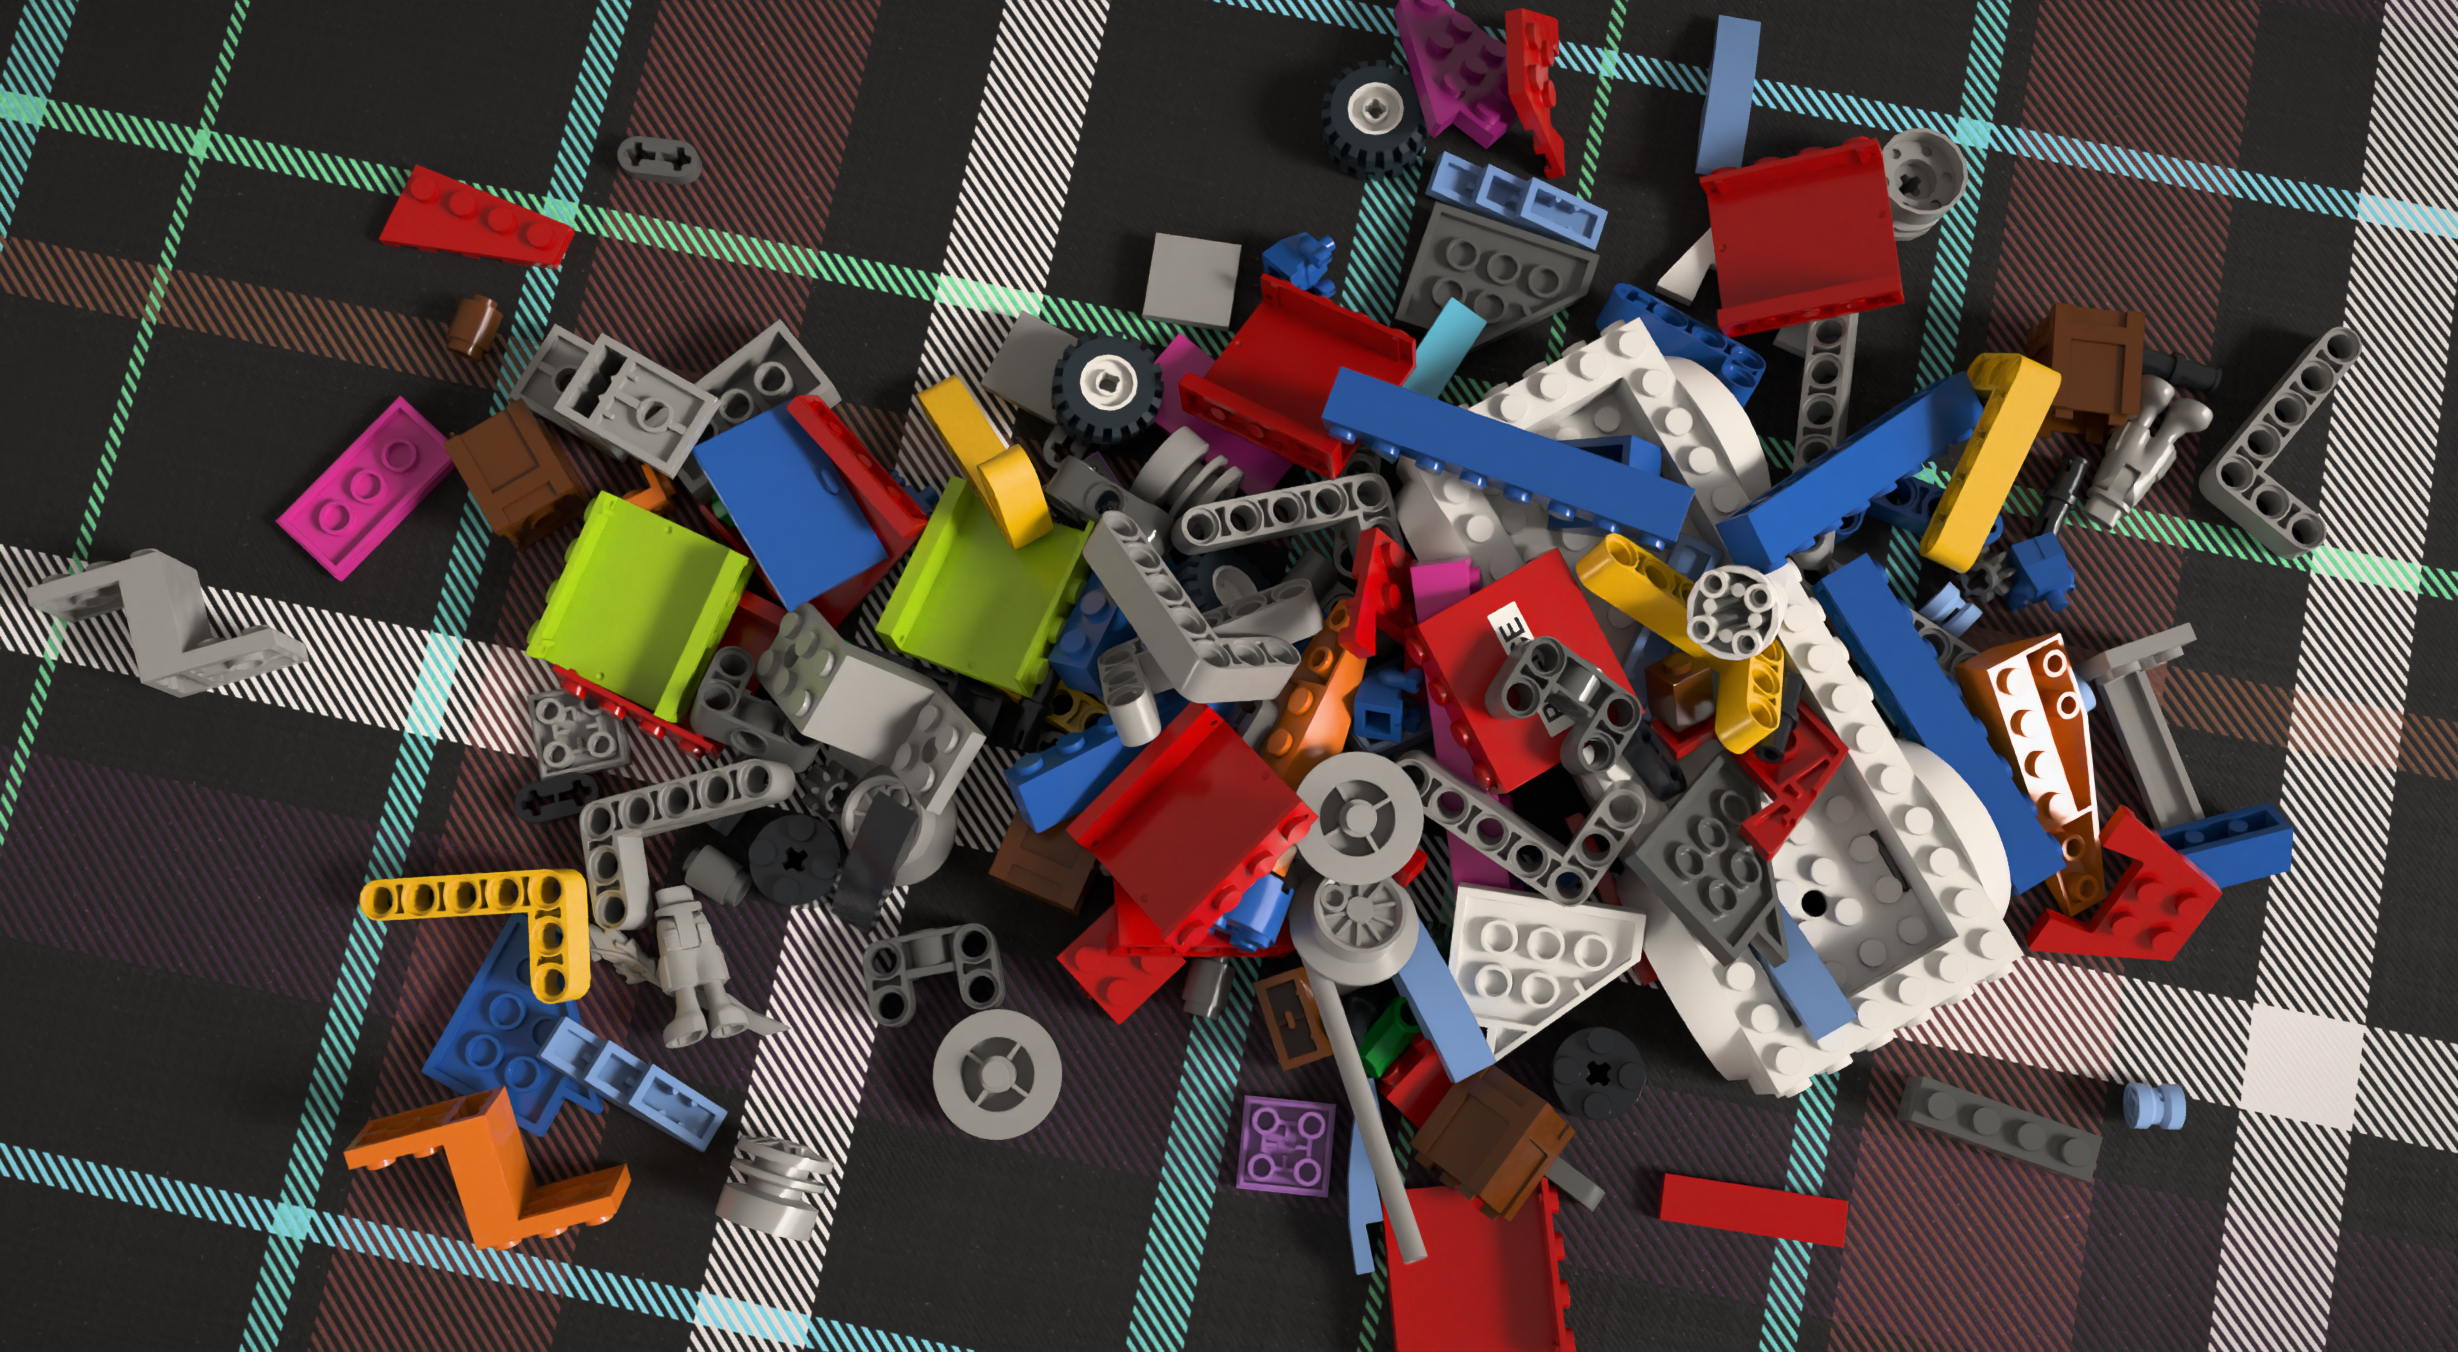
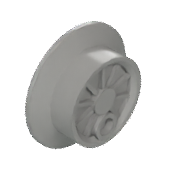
[1296,751,1424,885]
[841,765,958,886]
[1289,871,1419,986]
[933,1009,1062,1140]

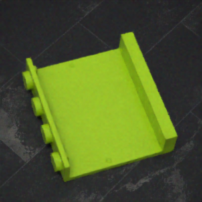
[875,475,1097,698]
[525,490,757,724]

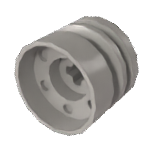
[1882,128,1968,241]
[1129,426,1245,539]
[715,1135,834,1241]

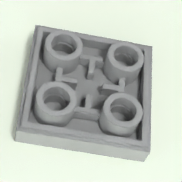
[1143,233,1242,332]
[980,310,1078,426]
[527,689,633,781]

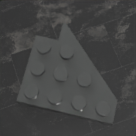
[1394,201,1600,356]
[1624,749,1789,968]

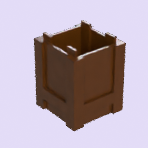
[2026,302,2145,445]
[443,397,592,553]
[988,808,1102,916]
[1410,1064,1576,1222]

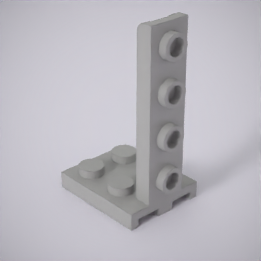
[2072,622,2205,831]

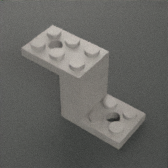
[508,324,721,479]
[26,549,309,698]
[754,603,987,815]

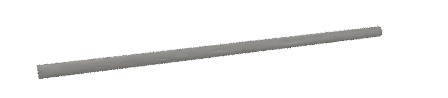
[1273,861,1428,1264]

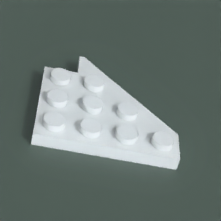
[1448,882,1647,1061]

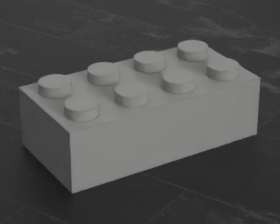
[645,319,842,504]

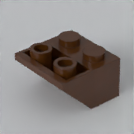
[1253,966,1350,1072]

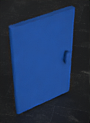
[691,398,889,612]

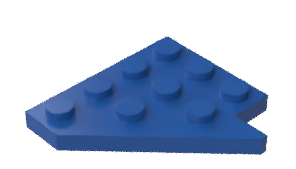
[421,913,604,1137]

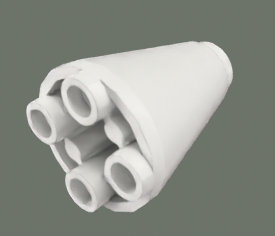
[1686,564,1788,661]

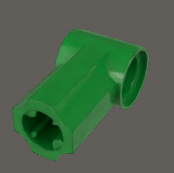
[1357,995,1422,1079]

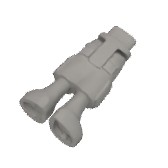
[2081,374,2213,530]
[654,885,750,1048]

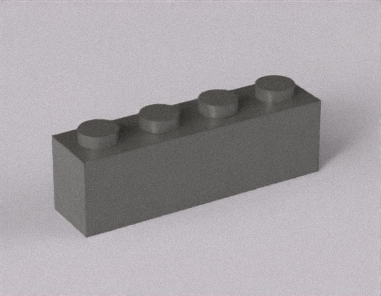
[1896,1076,2103,1182]

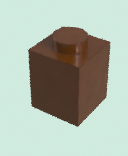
[1644,650,1715,733]

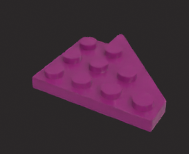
[1393,0,1520,149]

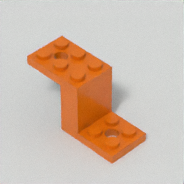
[344,1085,631,1251]

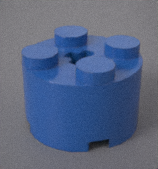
[1207,874,1294,953]

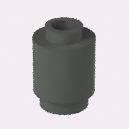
[682,844,753,907]
[1181,957,1236,1020]

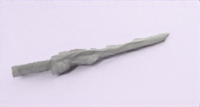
[522,912,791,1036]

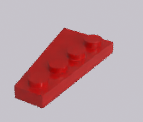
[379,164,575,270]

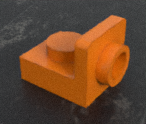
[622,464,677,517]

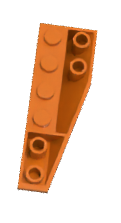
[1256,598,1367,877]
[1955,632,2106,917]

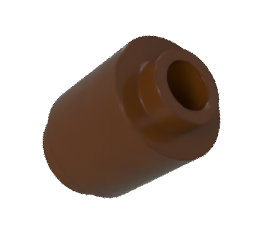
[446,294,503,362]

